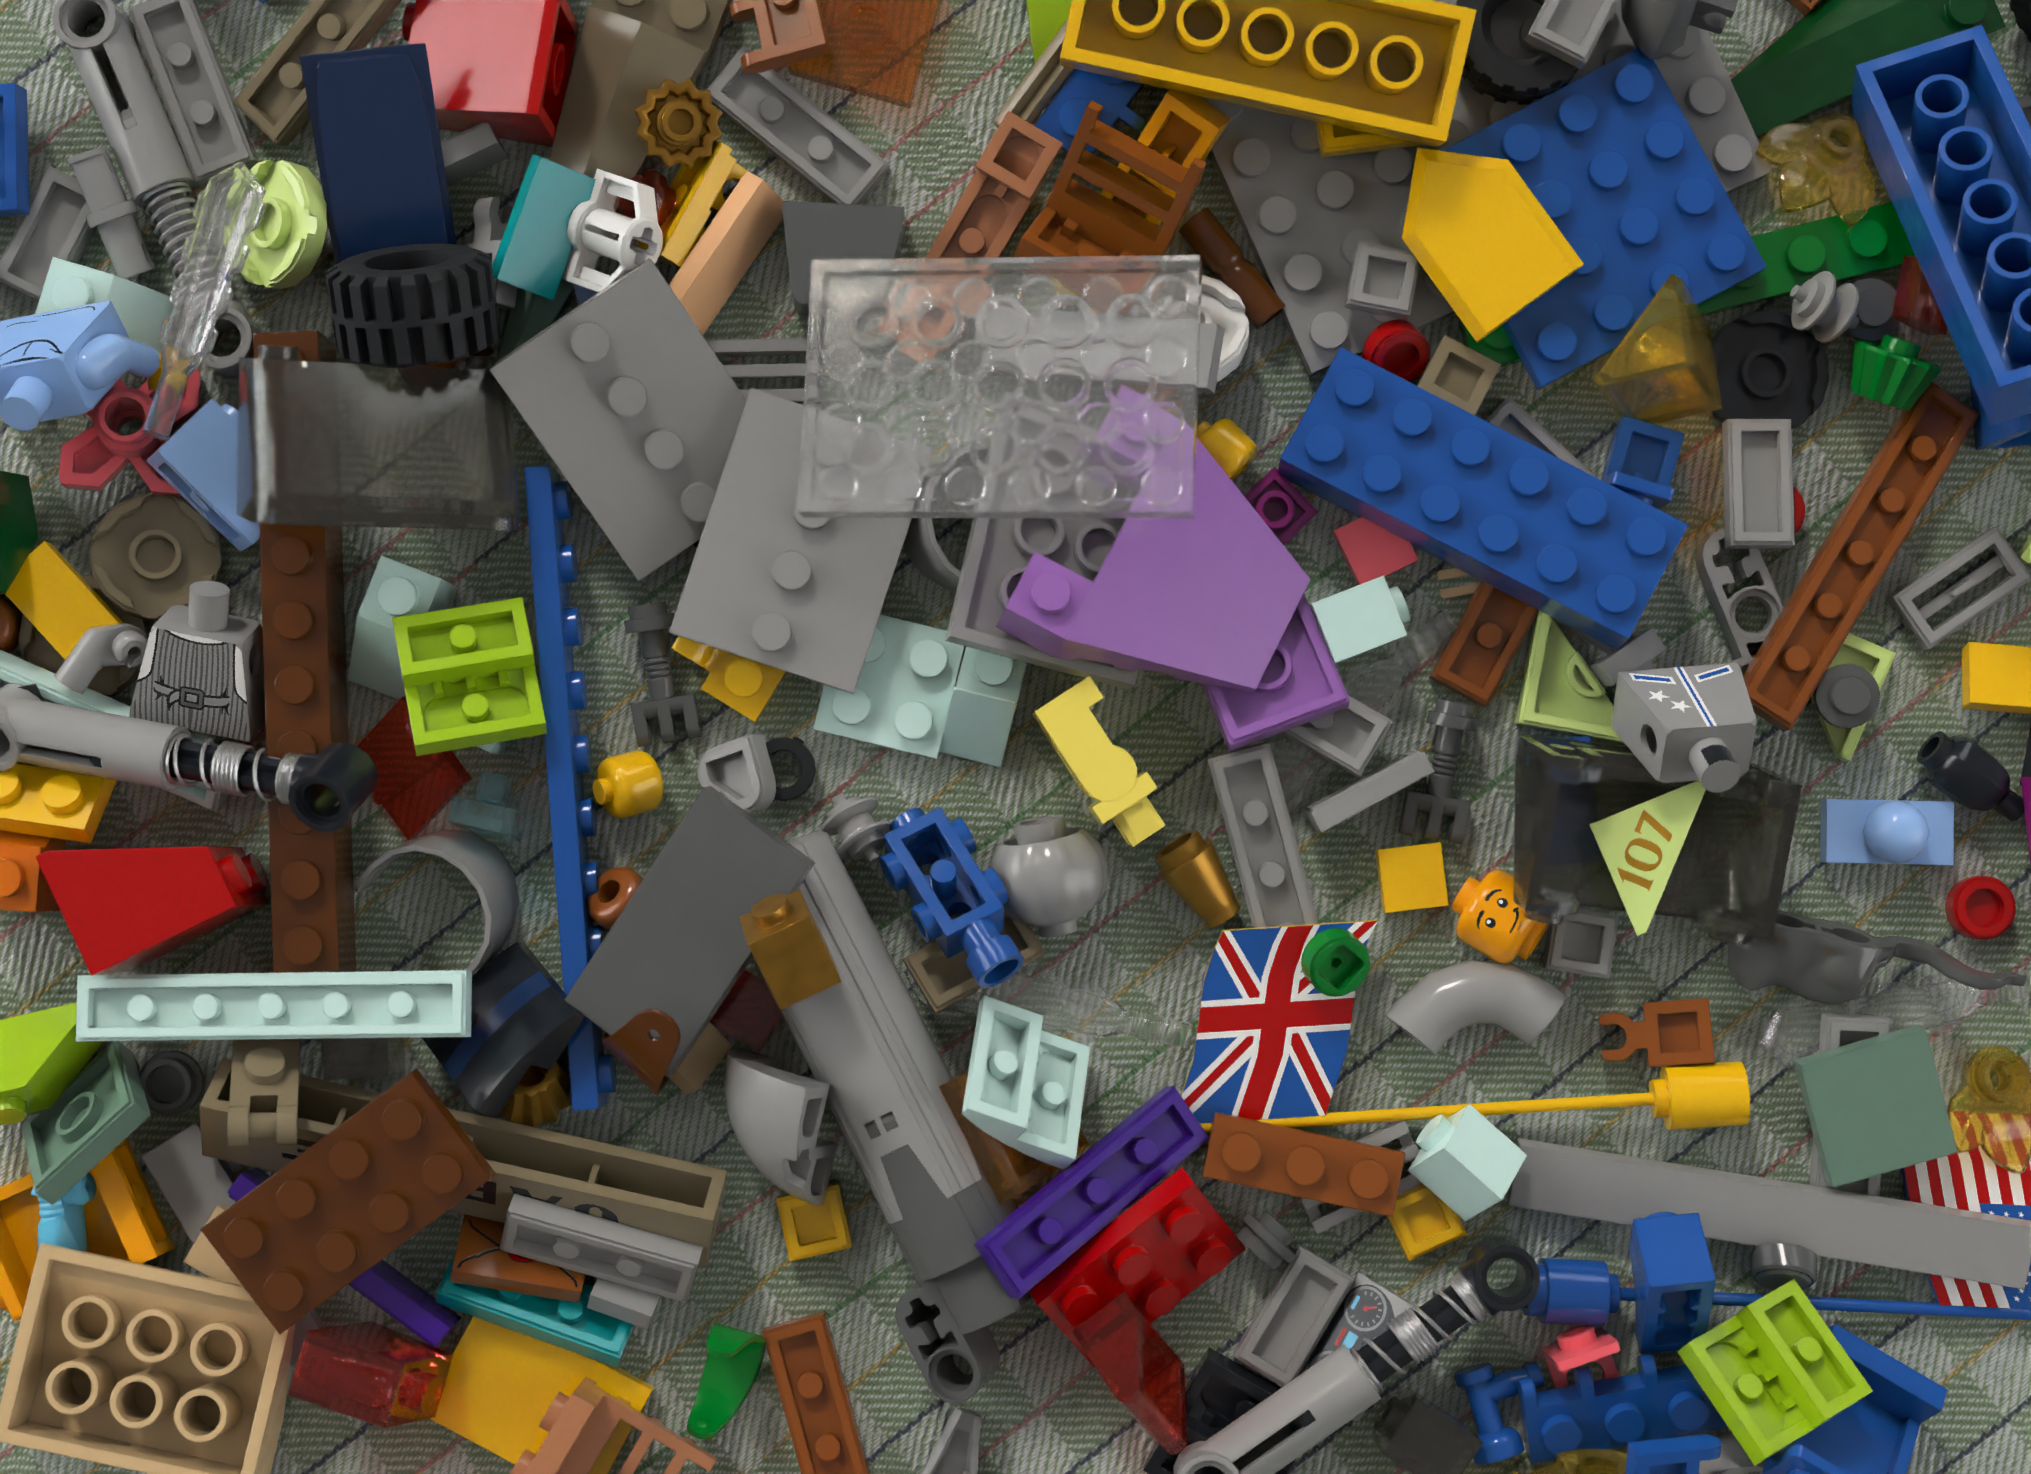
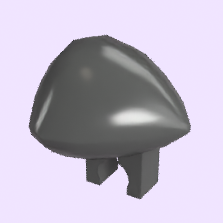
[1621,0,1738,59]

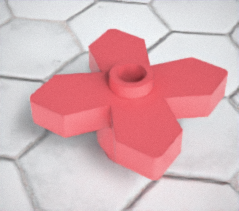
[59,368,202,498]

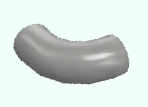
[1385,960,1566,1055]

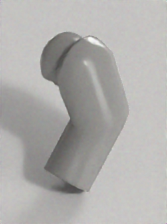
[54,623,148,694]

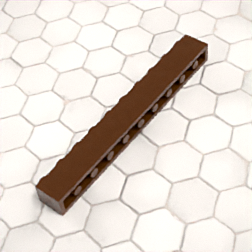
[253,330,356,973]

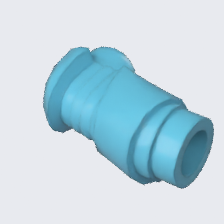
[31,1172,96,1252]

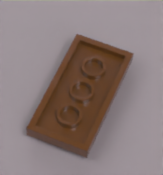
[200,1068,496,1334]

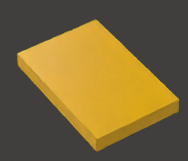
[421,1316,655,1474]

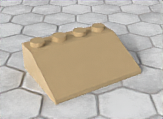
[0,1243,296,1474]

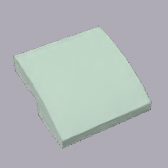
[962,995,1090,1170]

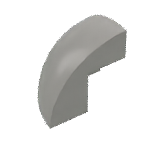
[724,1047,838,1206]

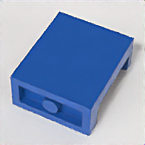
[1762,1324,1948,1474]

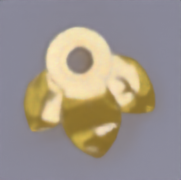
[1755,114,1875,226]
[1947,1046,2031,1174]

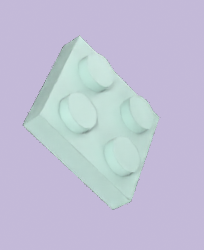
[813,615,965,760]

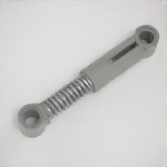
[52,0,264,380]

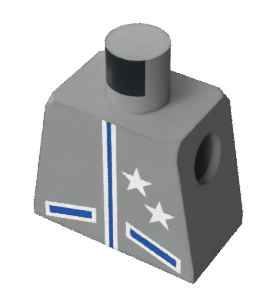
[1611,662,1756,793]

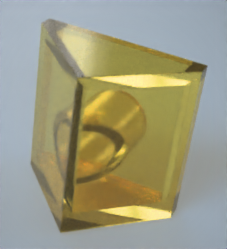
[1593,274,1722,424]

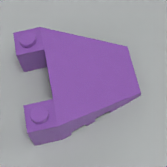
[996,386,1311,692]

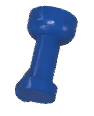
[1453,1361,1544,1465]

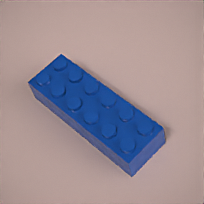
[1851,25,2031,425]
[1278,347,1689,650]

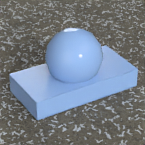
[1820,799,1954,865]

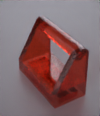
[1072,1291,1187,1455]

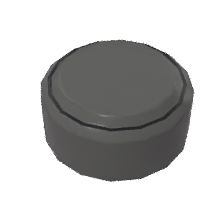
[1751,1243,1817,1290]

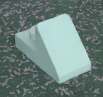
[939,647,1028,768]

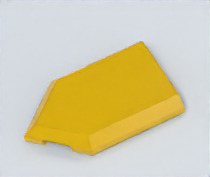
[1402,148,1584,343]

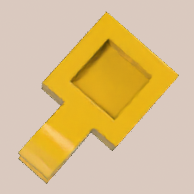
[671,636,787,722]

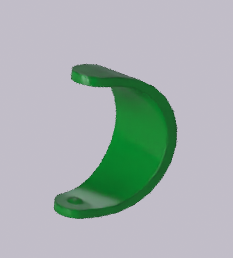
[687,1323,765,1439]

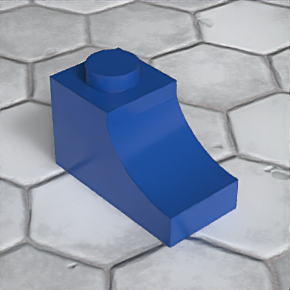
[1629,1212,1716,1354]

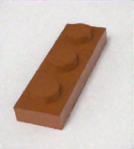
[1201,1111,1406,1217]

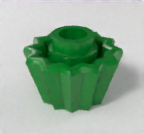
[1851,334,1940,410]

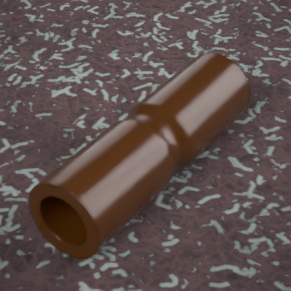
[1178,207,1286,330]

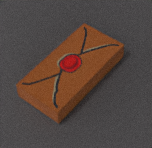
[450,1214,585,1303]

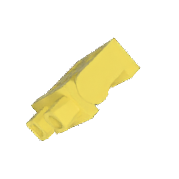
[1032,676,1166,847]

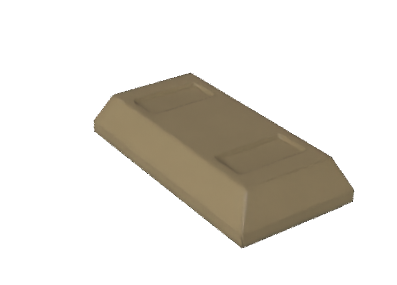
[903,914,1046,1014]

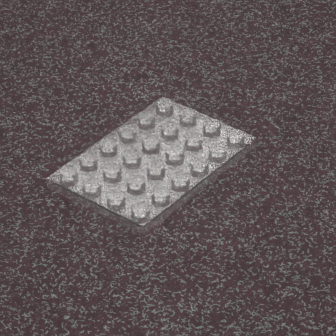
[797,255,1202,519]

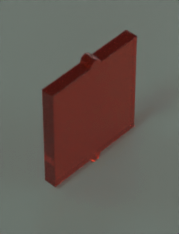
[357,696,472,840]

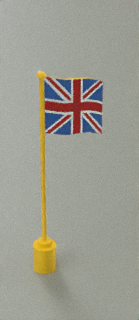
[1181,920,1750,1133]

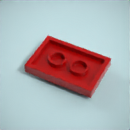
[1029,1167,1246,1368]

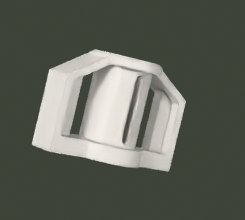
[563,169,663,292]

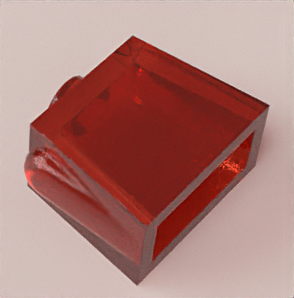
[288,1321,454,1428]

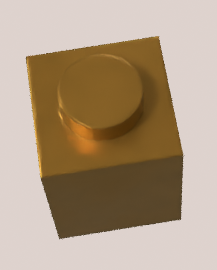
[739,889,842,1010]

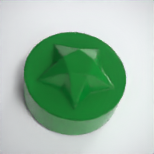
[1301,928,1370,997]

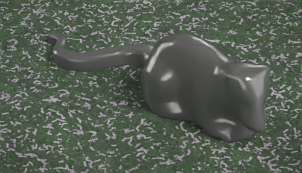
[1728,905,2026,1003]

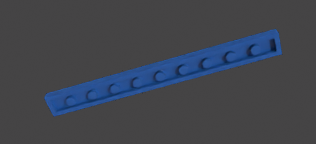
[524,465,617,1111]

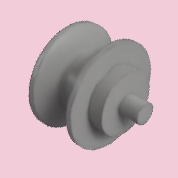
[1790,271,1860,343]
[821,793,891,864]

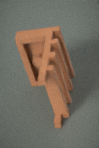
[510,1377,717,1474]

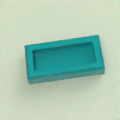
[492,154,596,300]

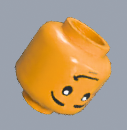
[1451,869,1552,964]

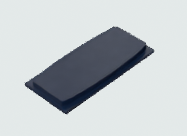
[300,43,457,265]

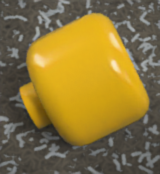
[1193,418,1258,482]
[592,750,664,819]

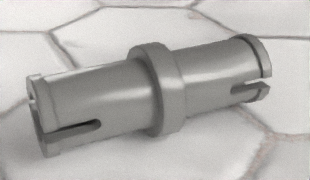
[67,146,157,279]

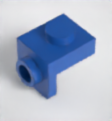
[1601,415,1685,509]

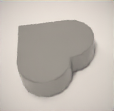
[697,733,776,812]

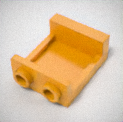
[0,1138,176,1322]

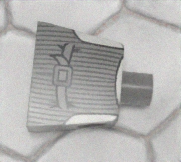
[130,581,265,742]

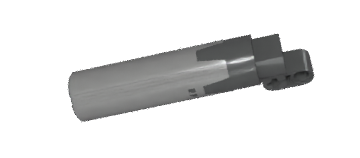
[753,830,1032,1404]

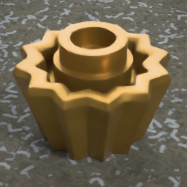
[634,78,723,168]
[498,1057,572,1128]

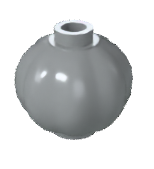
[989,815,1108,938]

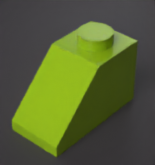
[0,1002,105,1125]

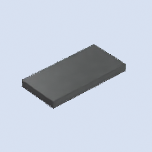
[564,786,816,1078]

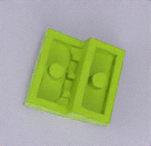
[392,597,547,756]
[1678,1279,1873,1466]

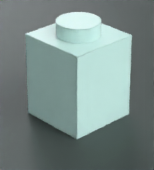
[1309,575,1410,665]
[1408,1104,1527,1221]

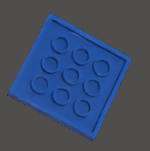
[1442,48,1767,391]

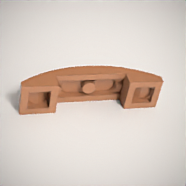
[878,110,1063,365]

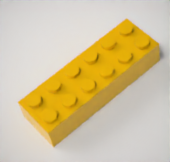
[1060,0,1477,148]

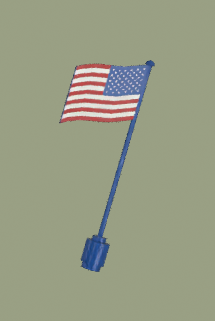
[1522,1111,2031,1326]

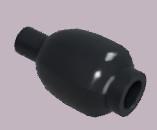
[1917,731,2024,821]

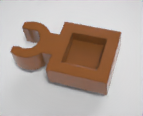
[1598,998,1715,1067]

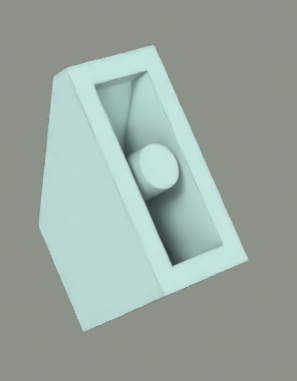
[35,257,192,354]
[348,555,456,703]

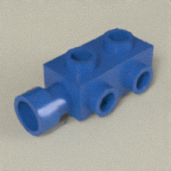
[879,807,1024,988]

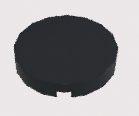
[1699,310,1830,430]

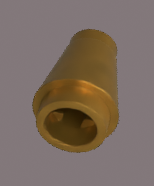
[1155,829,1241,928]

